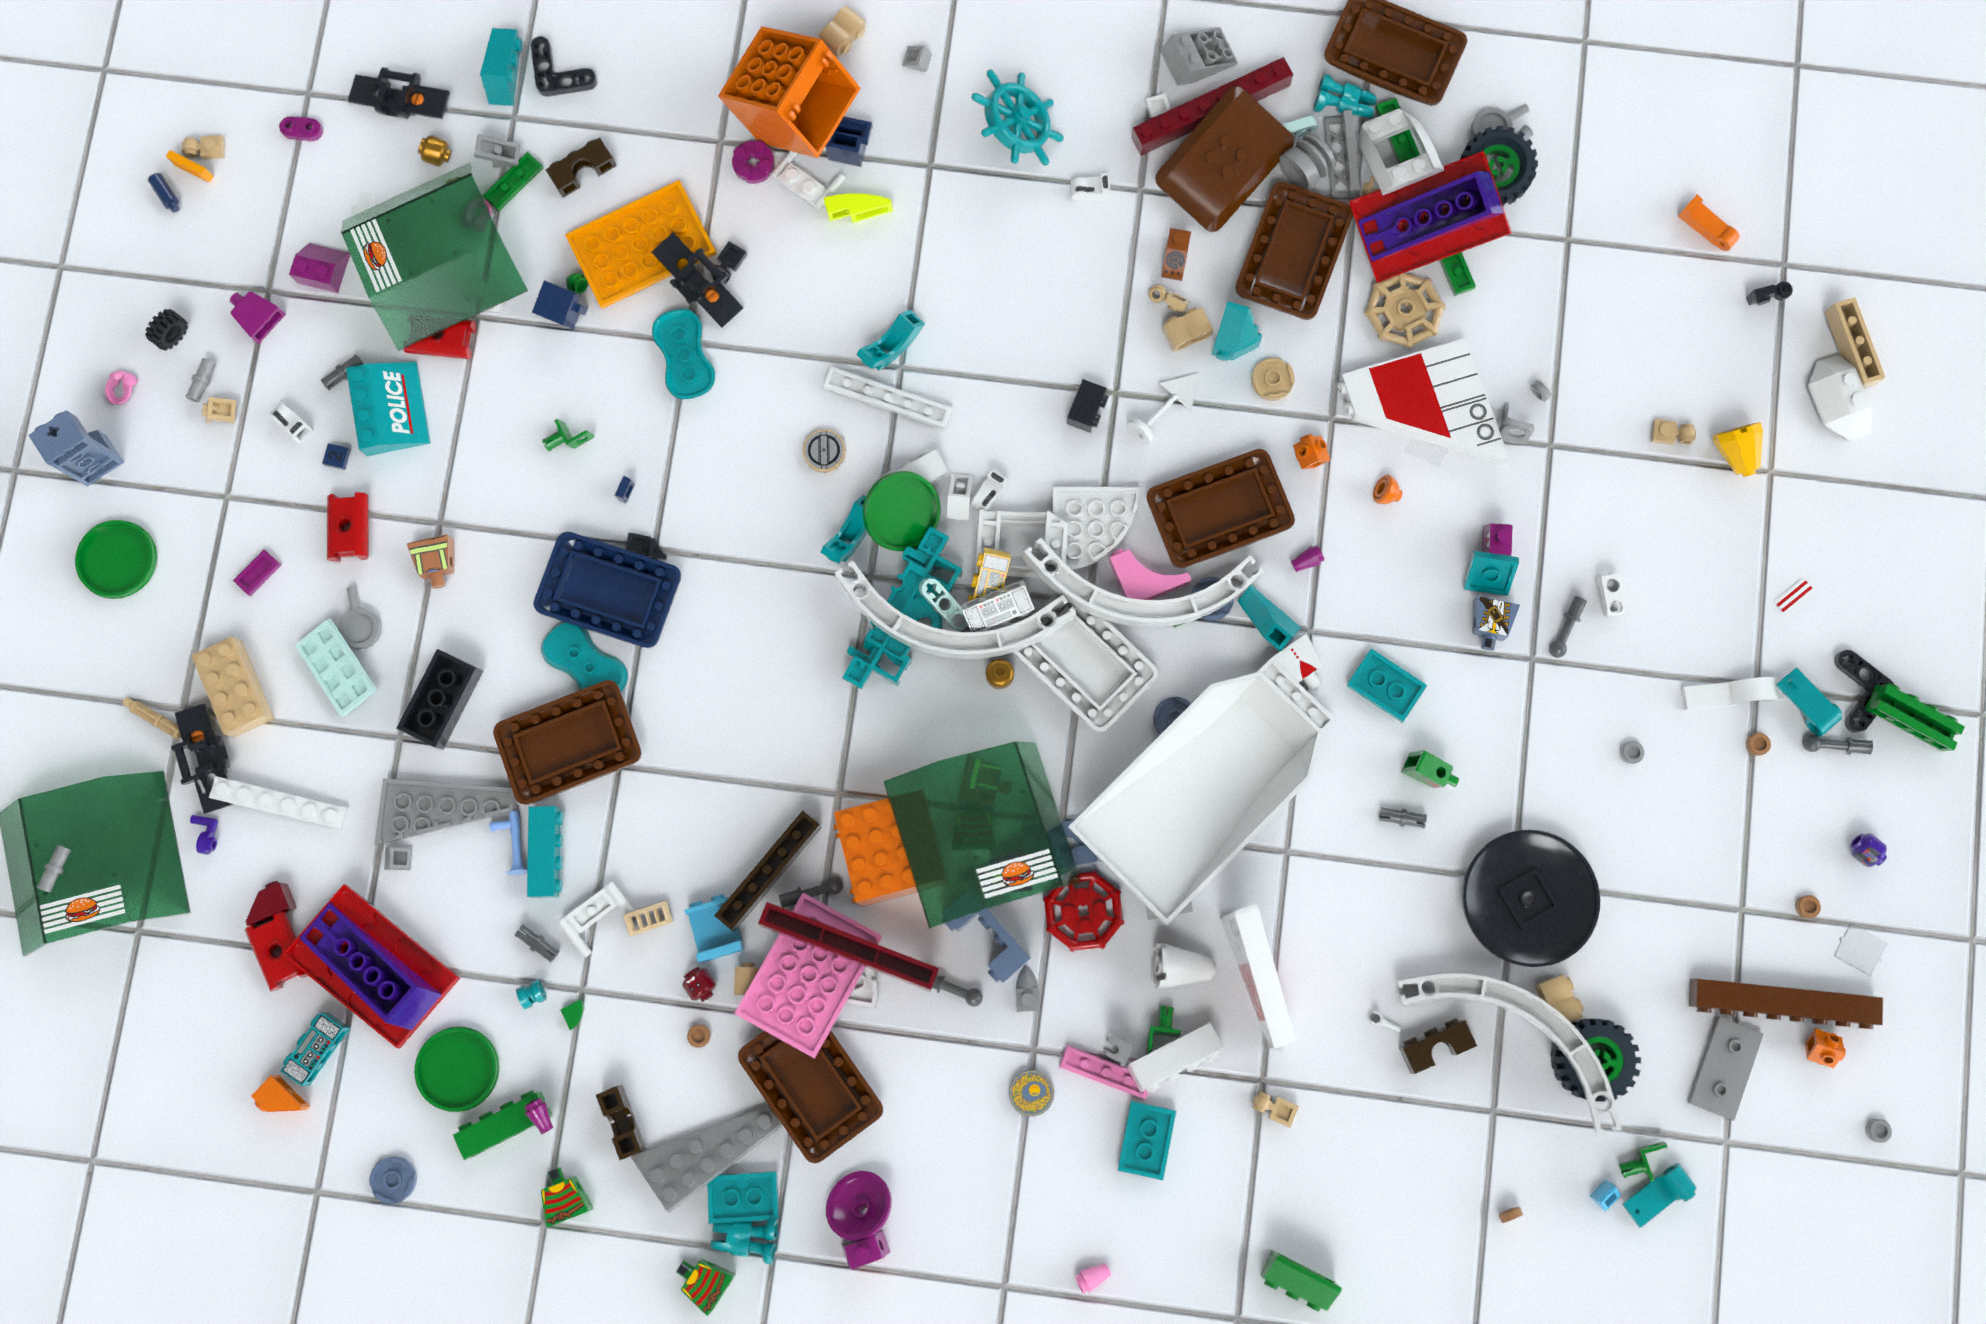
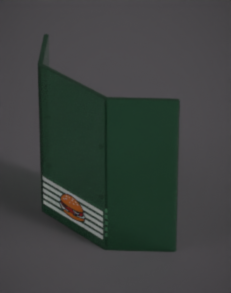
[341,163,528,350]
[883,741,1081,928]
[0,771,191,956]

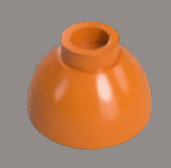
[1373,475,1403,504]

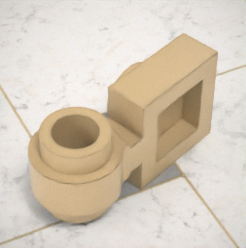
[182,135,225,160]
[1148,284,1191,312]
[1651,419,1696,445]
[1252,1091,1299,1128]

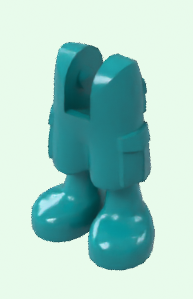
[1313,74,1377,118]
[710,1219,778,1265]

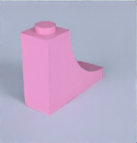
[1109,549,1191,600]

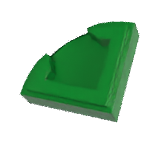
[560,999,584,1030]

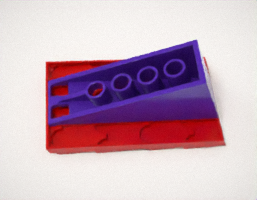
[1349,151,1512,283]
[282,884,460,1049]

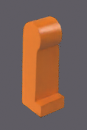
[1678,195,1740,251]

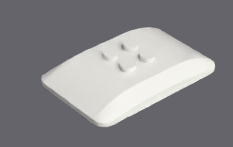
[1013,593,1158,732]

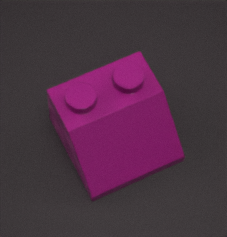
[289,243,350,293]

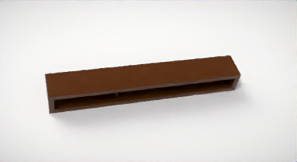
[1689,979,1883,1029]

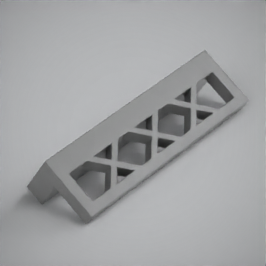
[1324,110,1360,200]

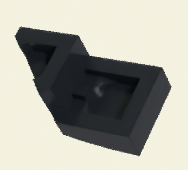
[625,532,667,560]

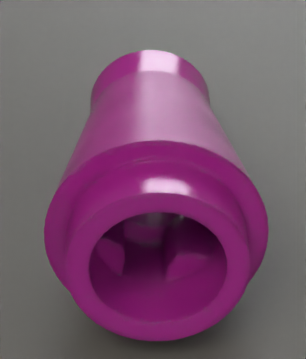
[1290,545,1325,572]
[524,1097,553,1134]

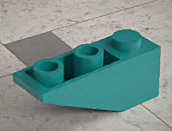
[1237,585,1302,651]

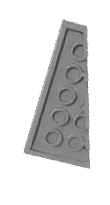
[375,778,516,846]
[631,1107,782,1213]

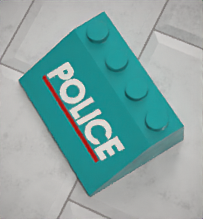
[346,362,431,457]

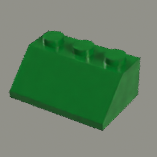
[1260,1250,1342,1312]

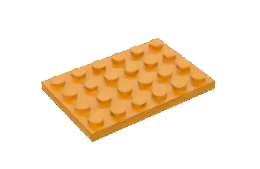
[565,180,717,309]

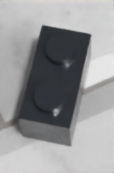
[1067,379,1109,433]

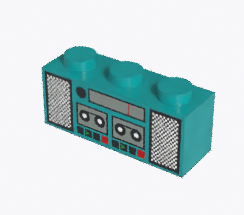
[280,1013,350,1086]

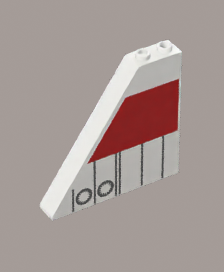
[1337,338,1509,465]
[1220,904,1296,1051]

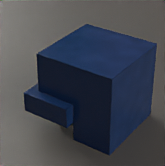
[825,116,873,167]
[532,280,588,329]

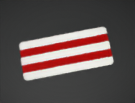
[1774,578,1815,614]

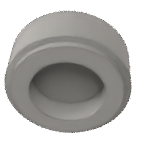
[1530,380,1552,401]
[1620,741,1645,764]
[1865,1119,1892,1143]

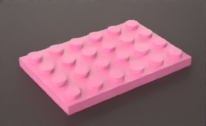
[734,893,882,1059]

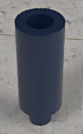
[148,173,180,213]

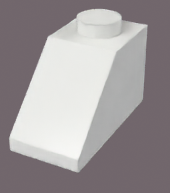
[947,474,973,520]

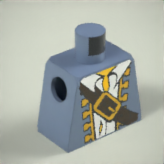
[1472,595,1520,651]

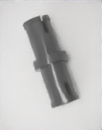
[321,354,364,391]
[1379,807,1427,829]
[515,924,560,963]

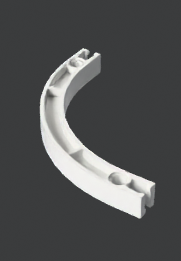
[1022,538,1265,627]
[835,561,1076,659]
[1397,973,1622,1135]

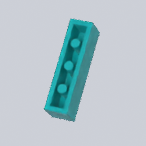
[527,806,564,898]

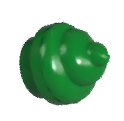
[566,273,588,294]

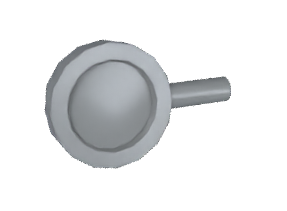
[1471,104,1529,137]
[338,587,382,650]

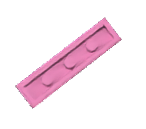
[1059,1045,1148,1100]

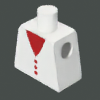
[1272,634,1322,691]

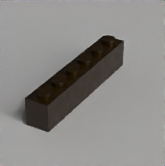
[714,810,822,932]

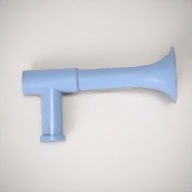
[489,811,527,875]

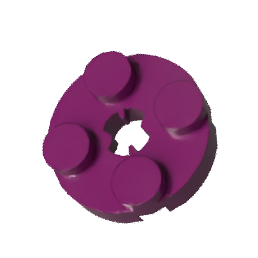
[732,141,775,184]

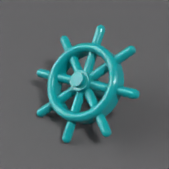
[971,69,1064,166]

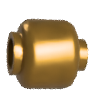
[418,135,452,167]
[985,659,1014,689]

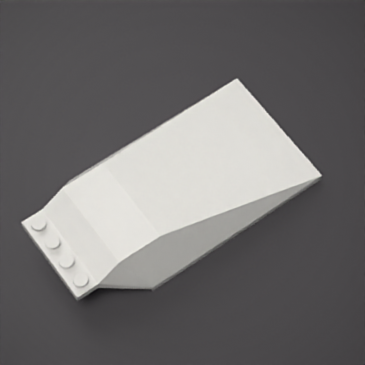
[1068,657,1337,926]

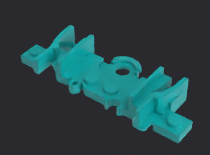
[842,526,963,690]

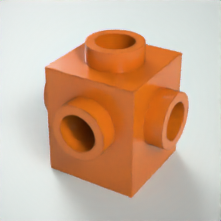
[1293,434,1331,469]
[1805,1028,1846,1068]

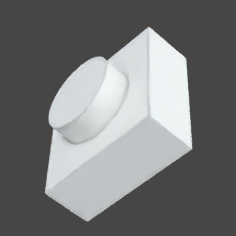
[1145,93,1171,119]

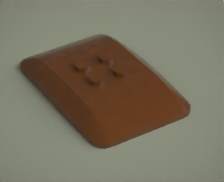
[1324,0,1468,106]
[1155,87,1294,232]
[1235,182,1353,320]
[1146,449,1295,568]
[493,680,642,805]
[738,1031,883,1163]

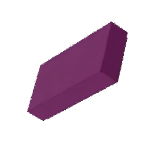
[233,550,281,596]

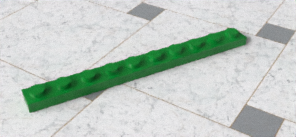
[1375,98,1476,296]

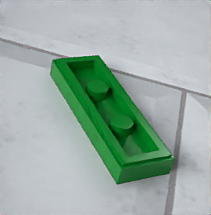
[483,152,543,211]

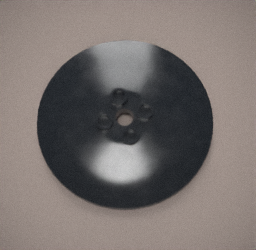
[1462,830,1600,967]

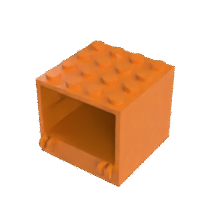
[718,26,861,158]
[833,789,949,907]

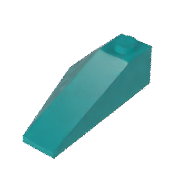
[1212,301,1263,361]

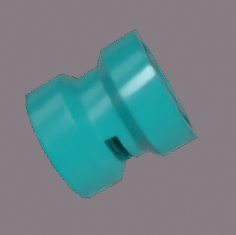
[516,979,547,1009]

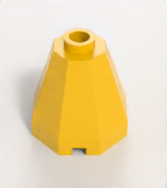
[1712,422,1763,477]

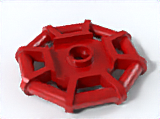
[1042,869,1125,952]

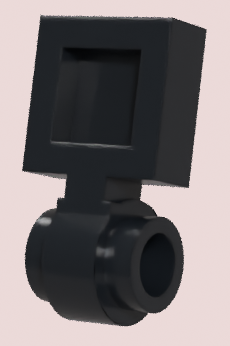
[710,241,747,284]
[1746,281,1793,306]

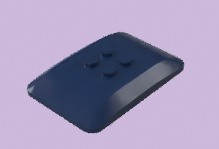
[533,531,682,648]

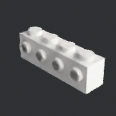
[1128,1023,1223,1093]

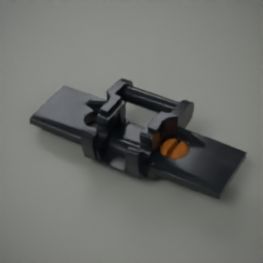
[348,67,450,119]
[651,232,744,328]
[171,703,234,814]

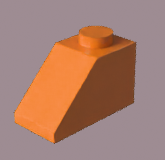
[251,1075,310,1112]

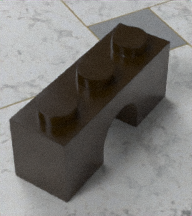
[545,137,617,198]
[1399,1018,1477,1074]
[596,1085,646,1160]

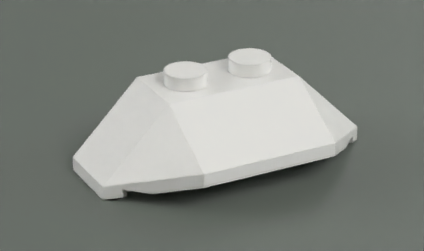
[1808,355,1872,441]

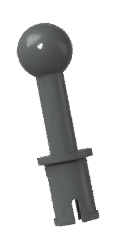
[1549,596,1587,658]
[1802,734,1873,755]
[779,877,843,908]
[932,975,983,1007]

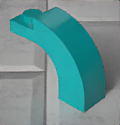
[856,310,925,371]
[820,495,868,564]

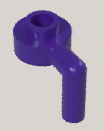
[190,815,218,855]

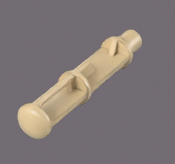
[122,697,181,739]

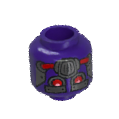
[1850,833,1887,867]

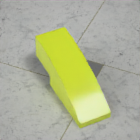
[823,193,893,223]

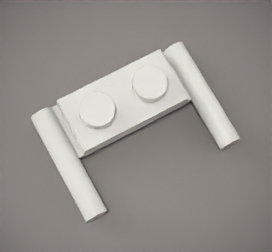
[770,151,846,211]
[557,881,637,958]

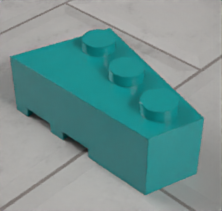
[480,28,523,106]

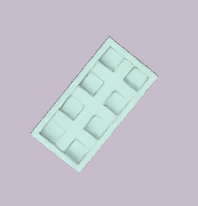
[295,619,378,716]

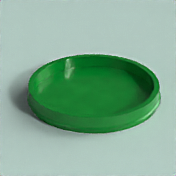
[863,471,941,551]
[75,520,157,599]
[414,1027,499,1112]

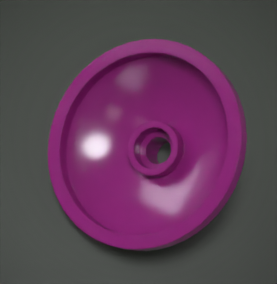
[826,1171,892,1241]

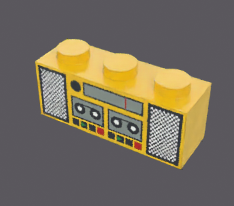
[967,547,1011,602]

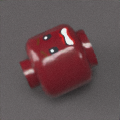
[682,967,716,1002]

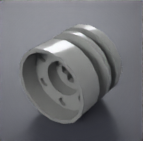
[1279,133,1336,190]

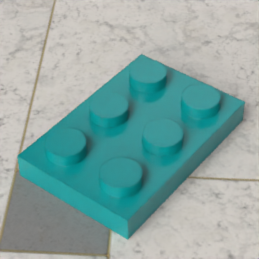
[1346,649,1428,723]
[1117,1101,1176,1180]
[707,1171,779,1224]

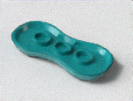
[652,309,715,399]
[541,622,628,692]

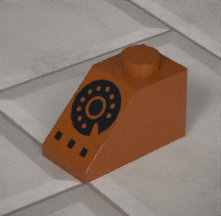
[1161,228,1191,281]

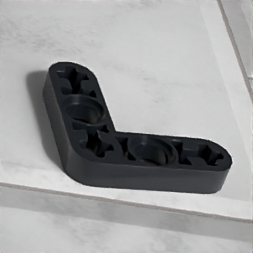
[531,36,598,97]
[1834,650,1894,733]

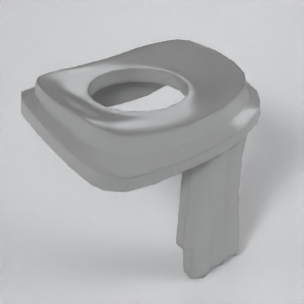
[1499,402,1535,444]

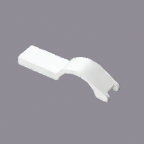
[1681,677,1786,710]

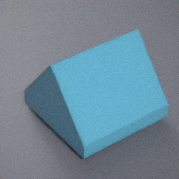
[1590,1180,1621,1211]

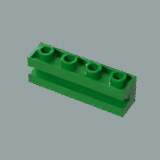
[1865,683,1965,751]
[453,1090,553,1160]

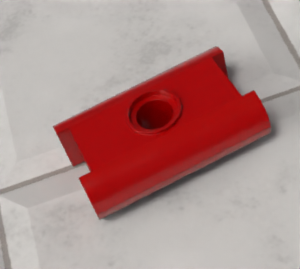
[403,314,476,360]
[327,492,369,562]
[245,912,308,992]

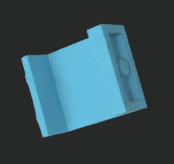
[684,894,745,963]

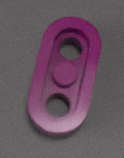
[279,116,323,141]

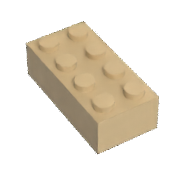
[191,637,274,738]

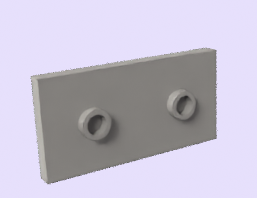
[1688,1016,1764,1121]

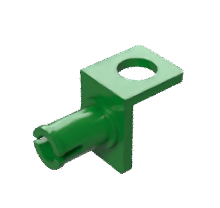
[542,419,595,451]
[1146,1006,1181,1055]
[1619,1141,1668,1182]

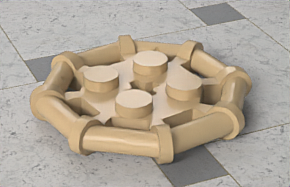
[1364,271,1446,349]

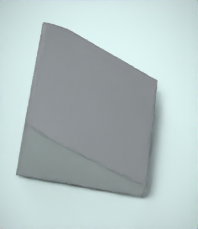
[902,46,932,72]
[384,847,412,870]

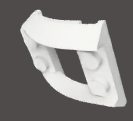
[1357,109,1444,196]
[974,509,1068,577]

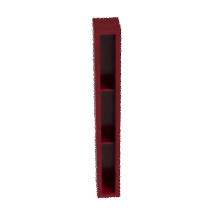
[1131,57,1293,156]
[758,902,939,992]

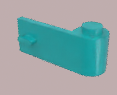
[1776,667,1842,737]
[1622,1163,1697,1228]

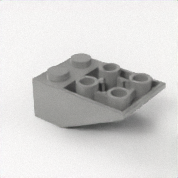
[1160,28,1238,86]

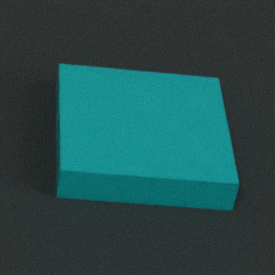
[1464,551,1519,596]

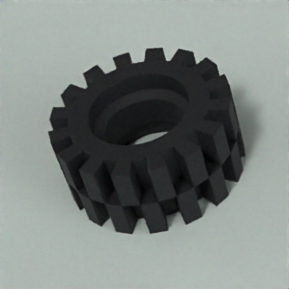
[145,309,188,351]

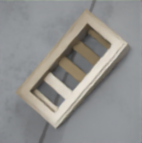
[623,900,673,937]

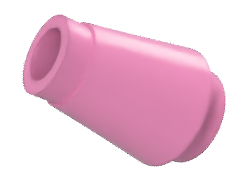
[1075,1263,1111,1294]

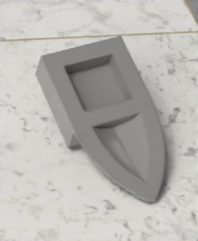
[1016,965,1040,1012]

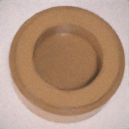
[1746,733,1771,756]
[1795,895,1821,918]
[687,1024,711,1048]
[1498,1206,1523,1223]

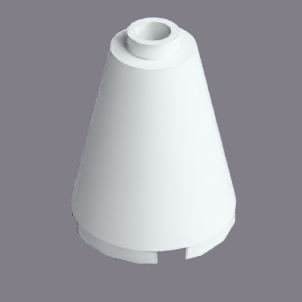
[1151,943,1216,989]

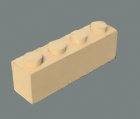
[1824,297,1886,389]

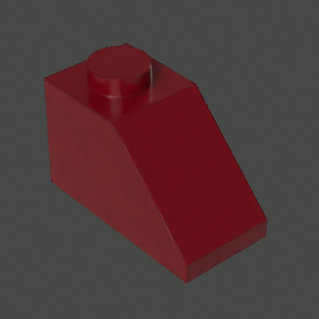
[245,881,297,926]

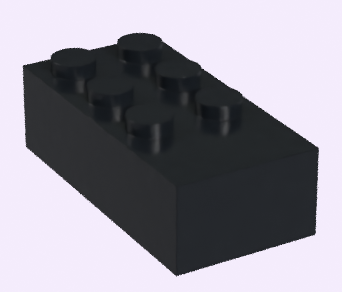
[396,649,483,750]

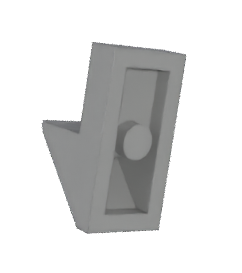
[474,134,520,168]

